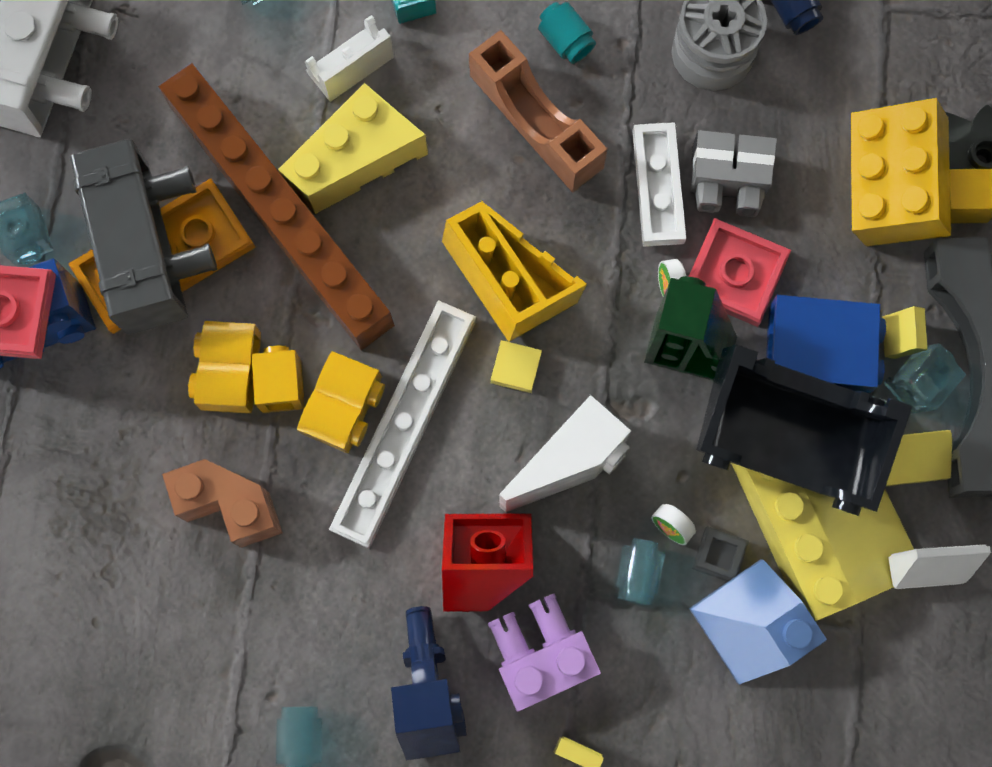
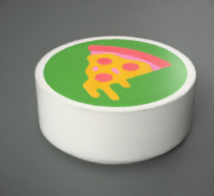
[658,259,686,297]
[651,504,696,545]

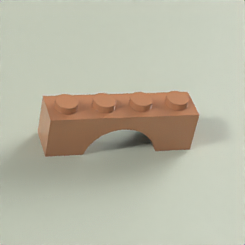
[469,30,607,193]

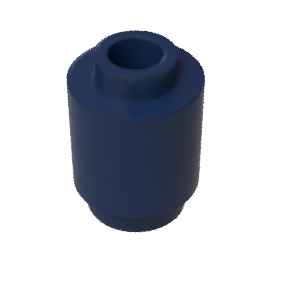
[771,0,823,35]

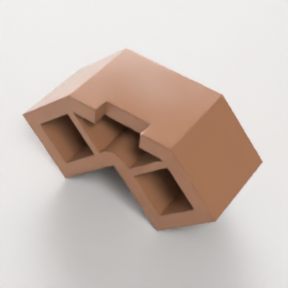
[162,459,283,548]

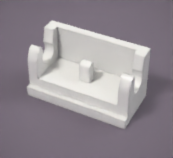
[305,15,394,102]

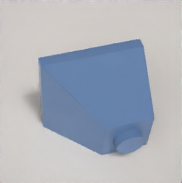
[689,559,827,684]

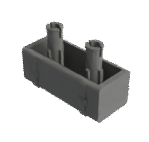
[70,140,217,334]

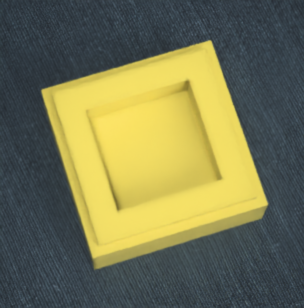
[882,306,928,359]
[490,340,542,394]
[553,736,604,767]

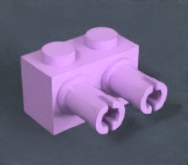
[488,593,601,712]

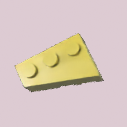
[278,83,428,214]

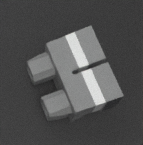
[690,130,777,217]

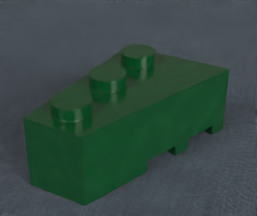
[644,276,737,381]

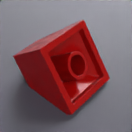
[442,513,533,612]

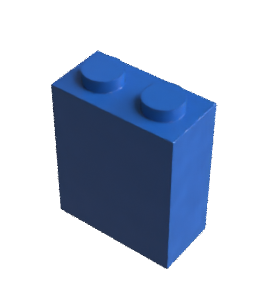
[766,295,886,394]

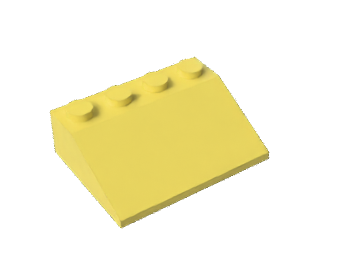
[731,463,914,621]

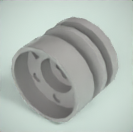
[671,0,768,91]

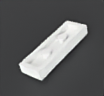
[632,122,686,247]

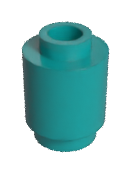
[538,2,596,64]

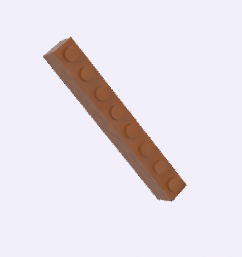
[158,63,395,351]

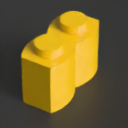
[188,321,261,414]
[297,351,385,453]

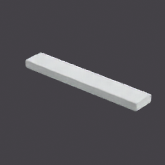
[329,300,477,549]

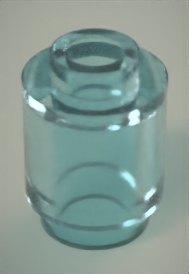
[615,538,666,606]
[276,706,322,767]

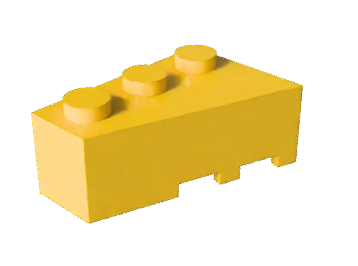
[442,201,587,342]

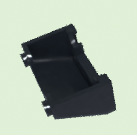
[696,344,912,516]

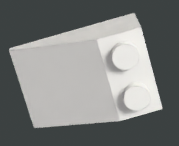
[499,395,631,512]

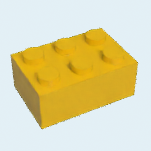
[851,98,951,247]

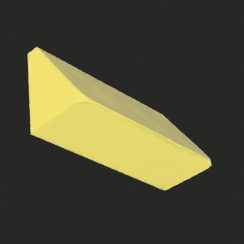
[886,430,953,486]

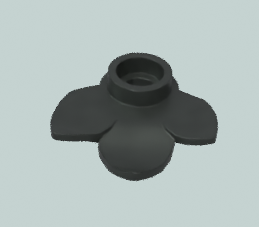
[945,105,992,169]

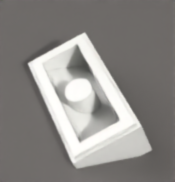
[888,544,991,589]

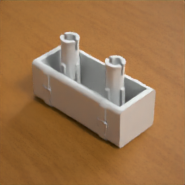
[0,0,118,137]

